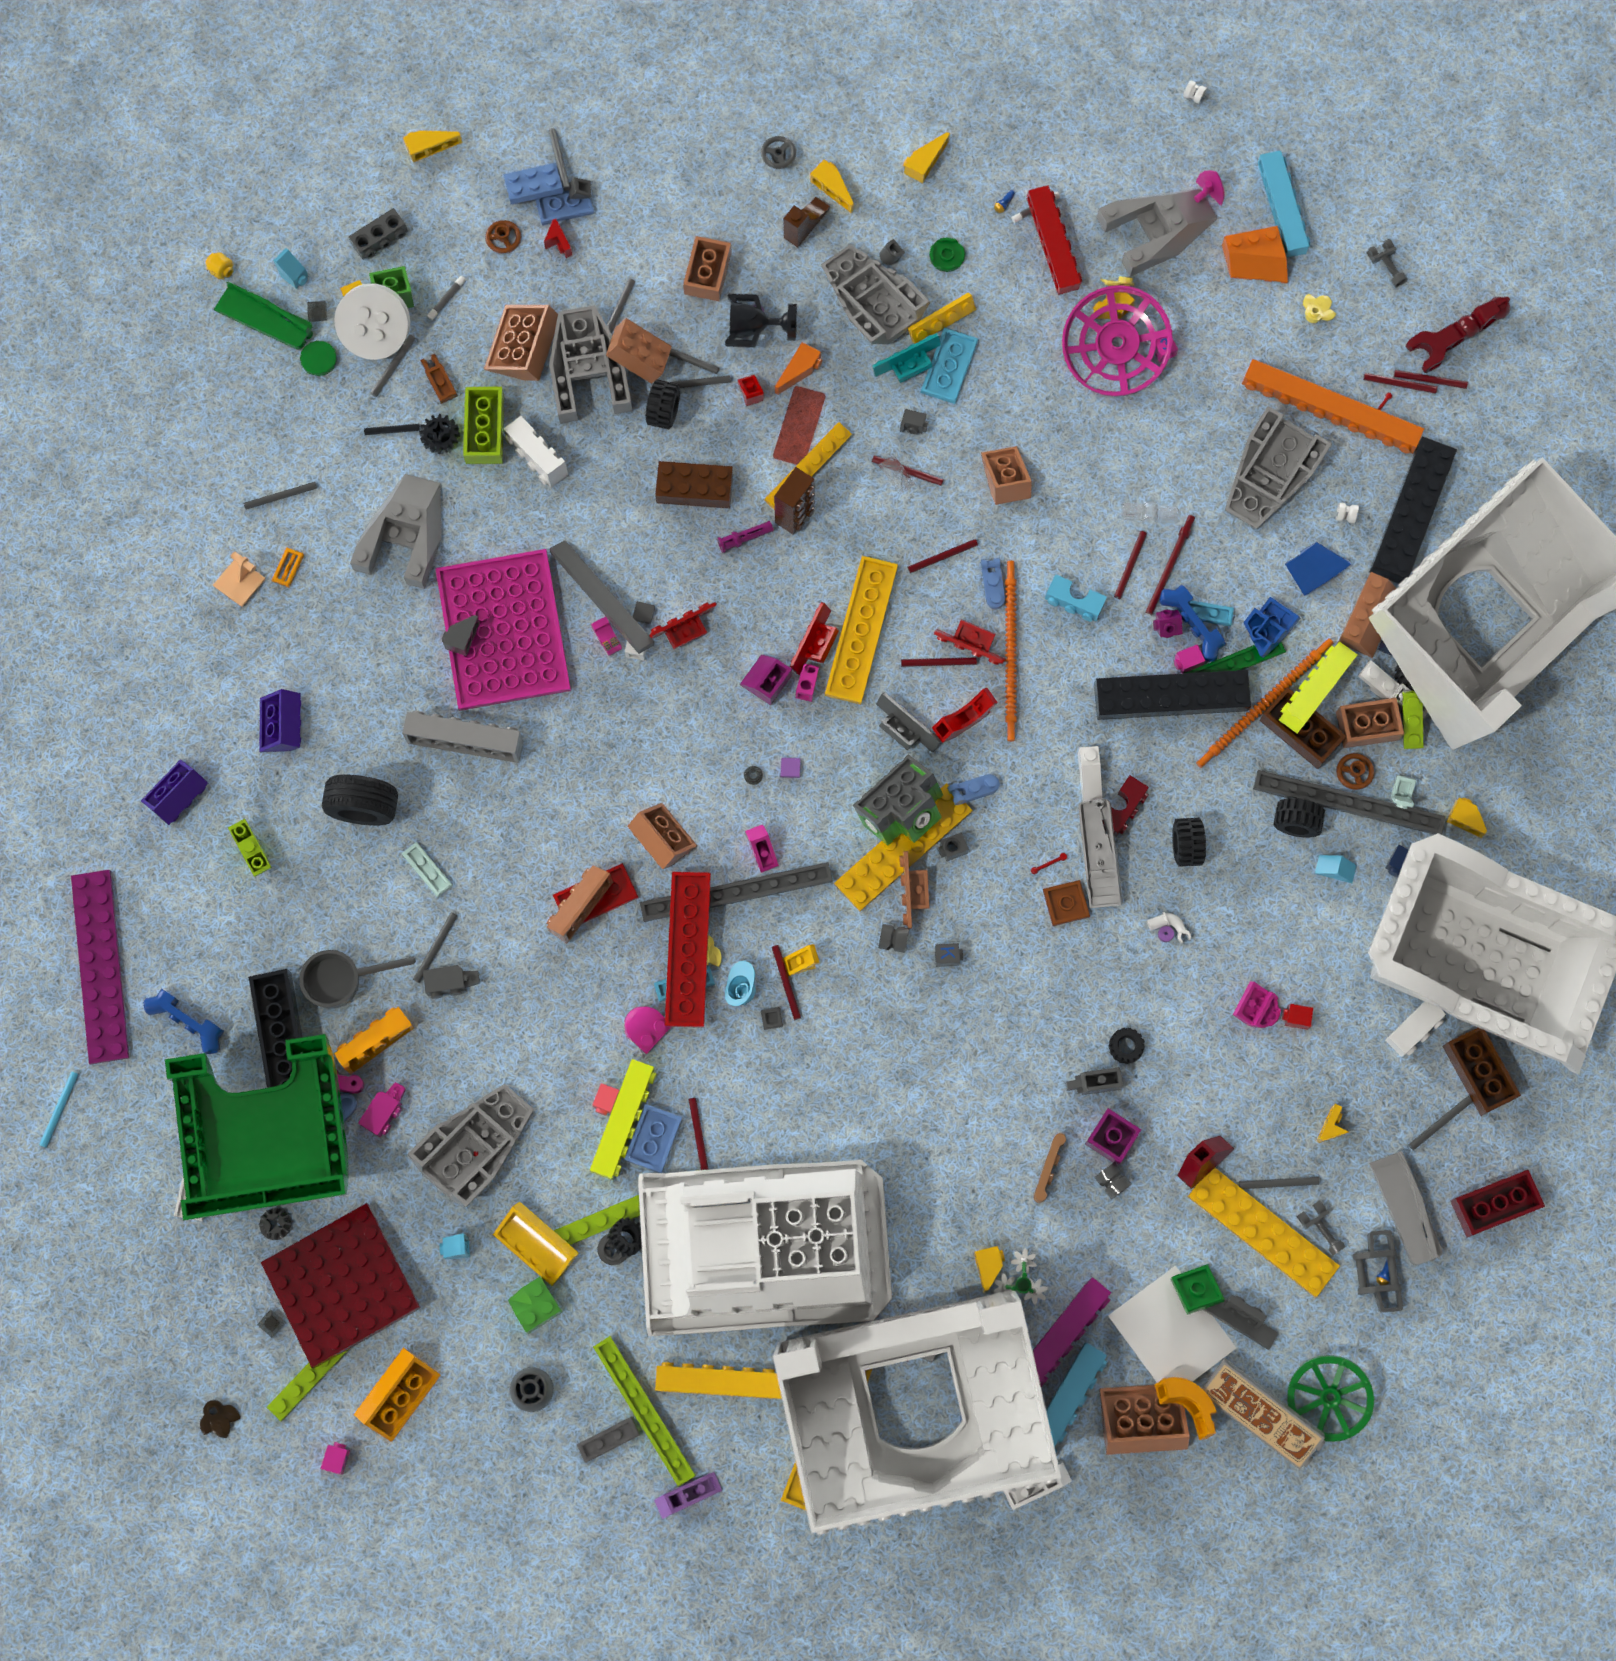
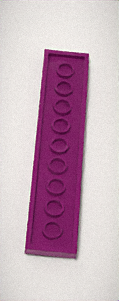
[71,870,129,1065]

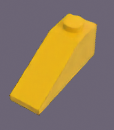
[403,130,463,163]
[903,132,950,183]
[810,159,854,213]

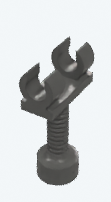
[1366,239,1408,287]
[1297,1200,1346,1256]

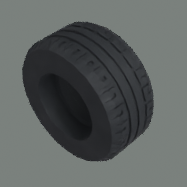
[321,774,398,826]

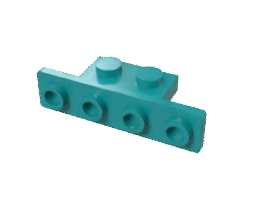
[872,333,941,383]

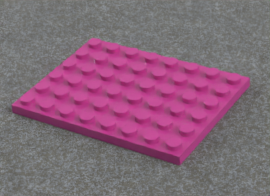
[435,549,571,711]

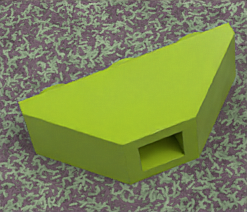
[228,819,272,877]

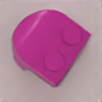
[1233,981,1281,1028]
[624,1006,671,1054]

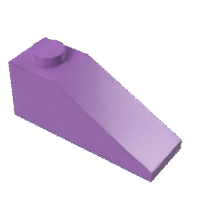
[654,1472,722,1519]

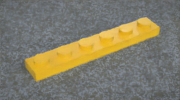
[764,422,852,510]

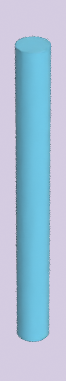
[39,1071,79,1148]

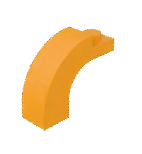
[1154,1377,1217,1440]

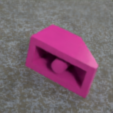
[745,824,779,873]

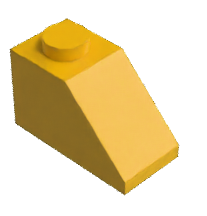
[1446,798,1487,838]
[974,1246,1005,1292]

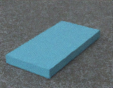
[920,328,979,404]

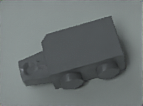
[423,965,480,999]
[1065,1067,1123,1095]

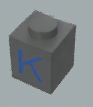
[935,943,963,967]

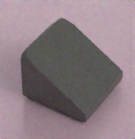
[569,177,591,199]

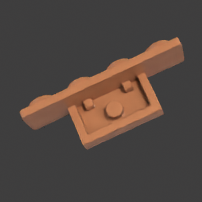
[899,851,929,929]

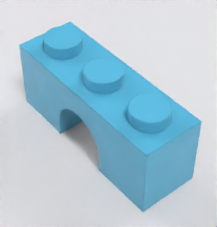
[1045,574,1107,622]

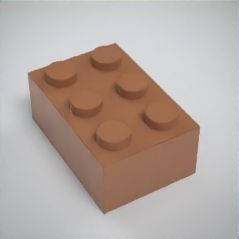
[683,236,732,301]
[606,318,672,384]
[1336,698,1404,749]

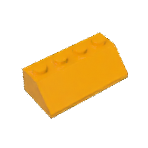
[354,1347,441,1442]

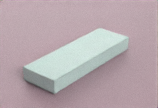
[402,842,453,898]

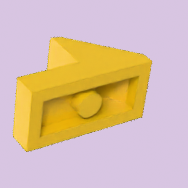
[783,944,820,976]
[1316,1104,1349,1143]

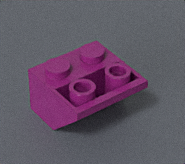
[740,654,792,705]

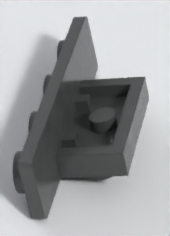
[876,692,941,752]
[1203,1295,1278,1350]

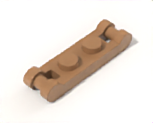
[1033,1133,1066,1203]

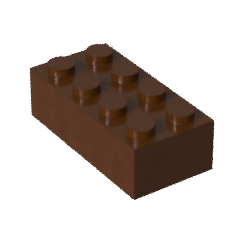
[655,461,733,509]
[774,467,816,535]
[1259,687,1346,769]
[1442,1027,1521,1116]

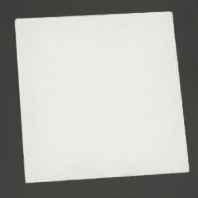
[1108,1265,1236,1383]

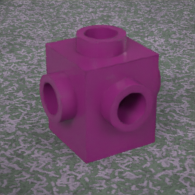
[1153,609,1183,638]

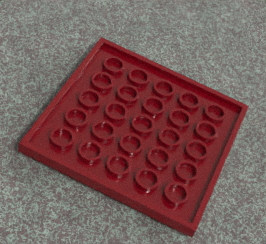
[261,1203,421,1369]

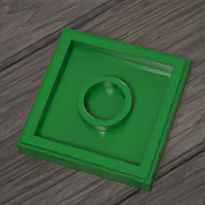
[1171,1264,1225,1315]

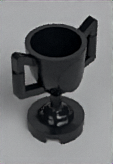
[725,294,797,348]

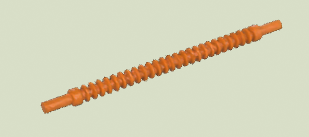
[1005,561,1017,742]
[1196,638,1334,768]

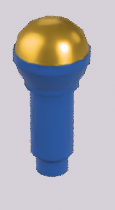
[994,190,1015,213]
[1376,1260,1390,1286]

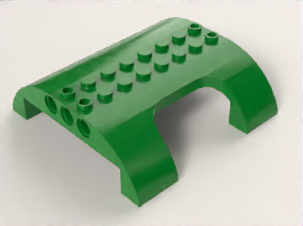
[165,1034,349,1221]

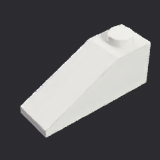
[1077,746,1102,801]
[1005,1463,1072,1510]

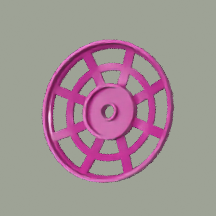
[1062,285,1173,397]

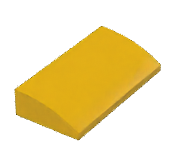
[493,1202,579,1286]

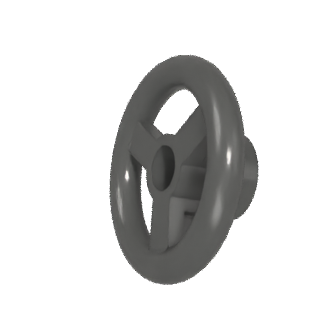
[761,136,796,169]

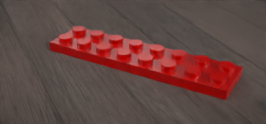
[665,872,711,1028]

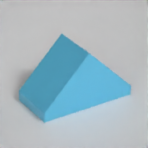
[1315,855,1357,884]

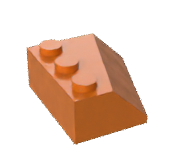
[1222,226,1288,283]

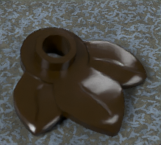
[199,1400,240,1438]

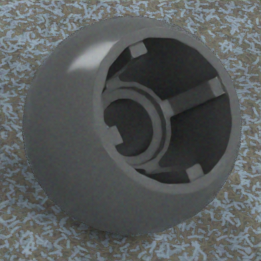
[510,1367,554,1412]

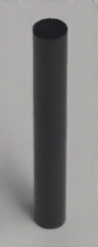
[364,423,420,435]

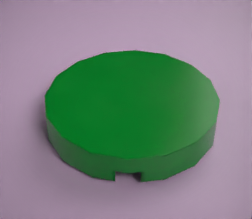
[929,237,965,272]
[300,341,337,376]

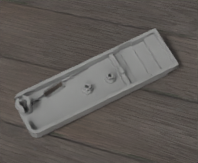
[1078,799,1123,908]
[1369,1151,1443,1266]

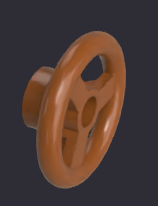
[485,220,521,253]
[1336,753,1374,790]

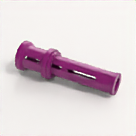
[717,520,774,553]

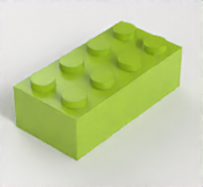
[463,387,504,464]

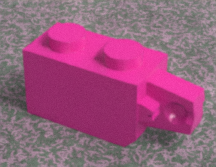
[358,1082,406,1138]

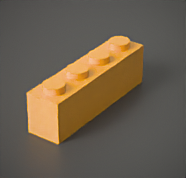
[334,1006,414,1075]

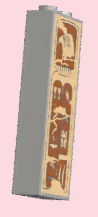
[1202,1358,1325,1470]

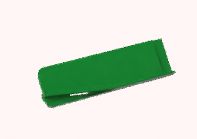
[213,282,313,350]

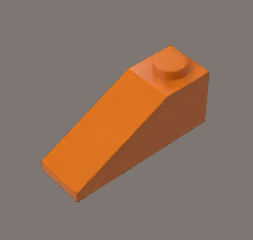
[775,342,822,395]

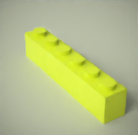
[1279,641,1357,734]
[590,1059,657,1180]

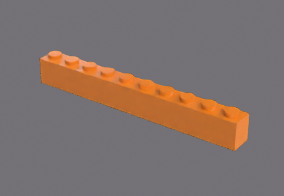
[1242,359,1424,454]

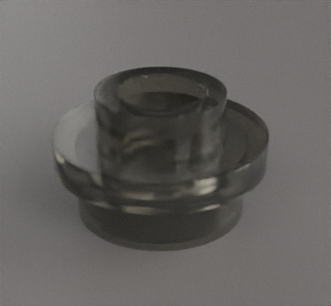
[744,766,763,785]

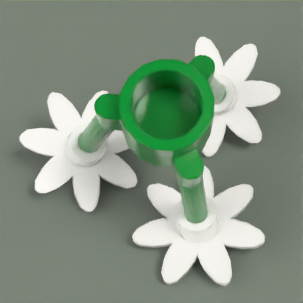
[994,1248,1048,1305]

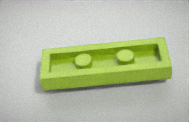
[1402,691,1424,749]

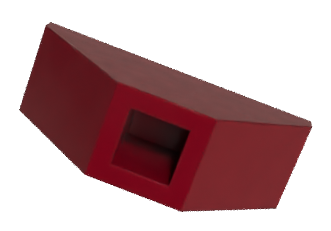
[1177,1136,1234,1189]

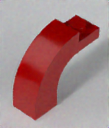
[932,688,998,743]

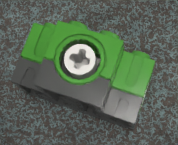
[853,754,943,845]

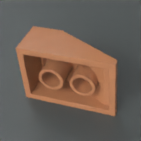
[981,446,1032,505]

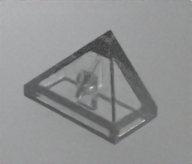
[879,454,915,495]

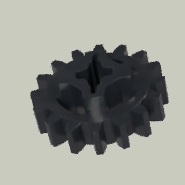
[419,414,460,454]

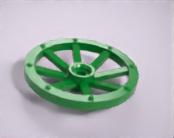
[1287,1355,1374,1442]

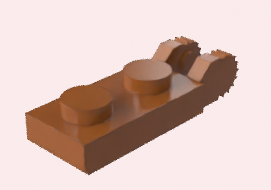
[421,354,457,404]

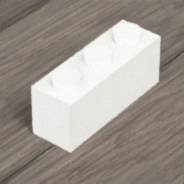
[1385,1001,1446,1057]

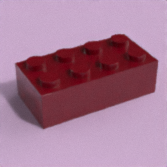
[1450,1169,1545,1238]

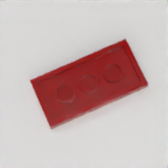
[553,863,639,924]

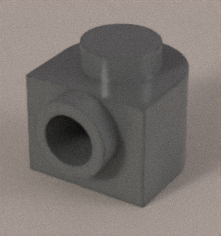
[879,239,905,265]

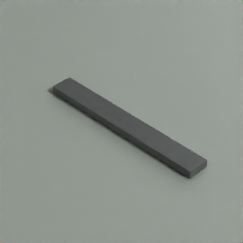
[550,540,654,654]

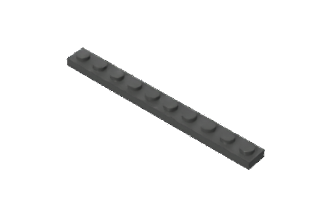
[1253,770,1446,835]
[640,862,833,922]

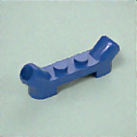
[1160,585,1226,662]
[143,988,225,1054]

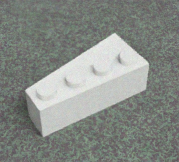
[504,416,568,488]

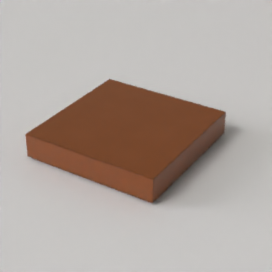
[1043,880,1090,926]

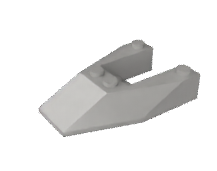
[1097,189,1217,277]
[549,305,632,424]
[350,474,441,589]

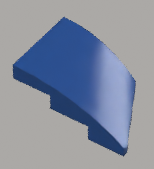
[1285,542,1351,596]
[1243,597,1301,658]

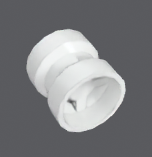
[1183,80,1207,104]
[1335,502,1358,524]

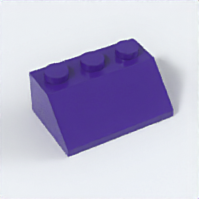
[259,689,302,753]
[141,759,209,825]

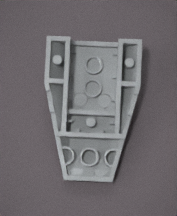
[821,245,930,344]
[1225,406,1332,529]
[408,1084,534,1208]

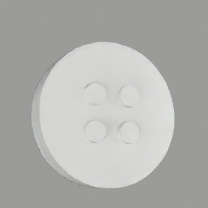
[334,283,410,360]

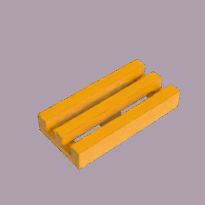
[272,547,304,588]

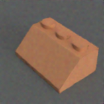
[627,803,697,869]

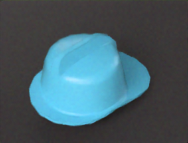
[724,961,756,1006]

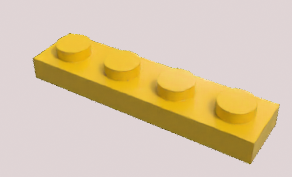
[907,292,976,344]

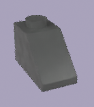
[442,615,480,656]

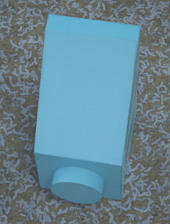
[273,248,308,289]
[439,1234,470,1260]

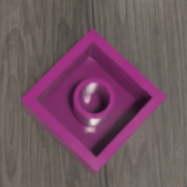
[1085,1108,1141,1165]

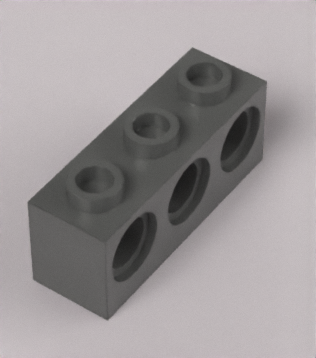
[348,208,408,260]

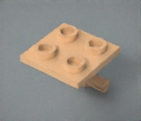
[213,551,266,607]

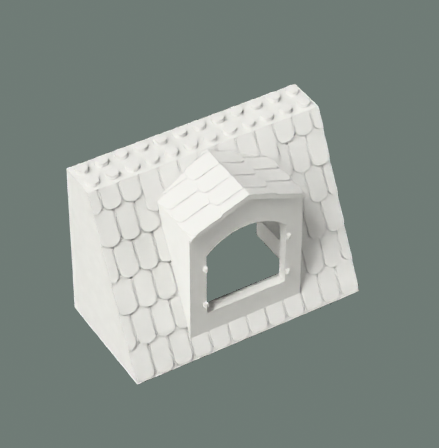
[1369,457,1616,750]
[773,1290,1061,1535]

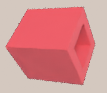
[592,1083,620,1116]

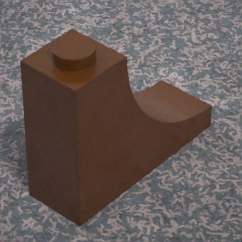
[783,196,830,248]

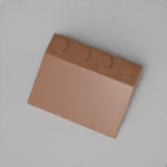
[484,305,558,381]
[1099,1385,1190,1455]

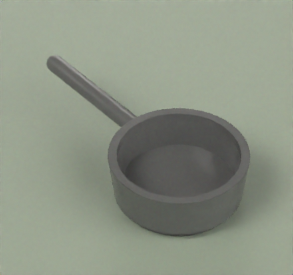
[299,950,416,1009]

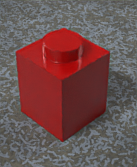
[1282,1004,1314,1030]

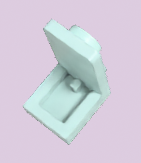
[1391,775,1416,809]

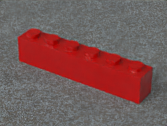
[1026,185,1082,295]

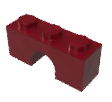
[1102,775,1149,837]

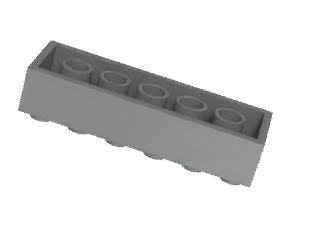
[402,711,524,763]

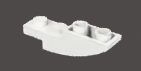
[1358,661,1428,718]

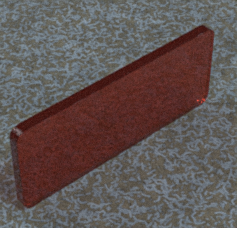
[773,386,825,465]

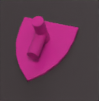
[1194,170,1225,205]

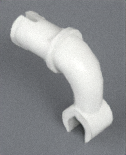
[1147,912,1191,943]

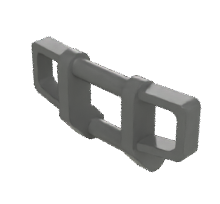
[1352,1230,1403,1313]

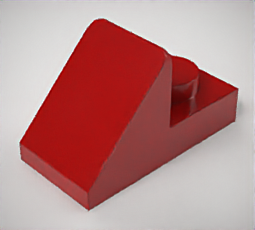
[544,219,573,258]
[737,375,764,407]

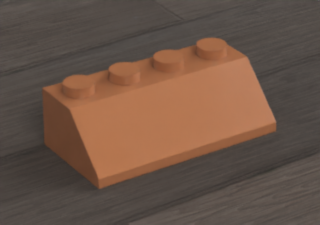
[1338,572,1396,658]
[546,865,613,944]

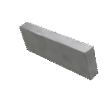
[576,1417,640,1463]

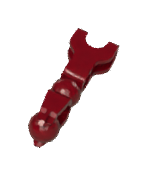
[1405,296,1510,373]

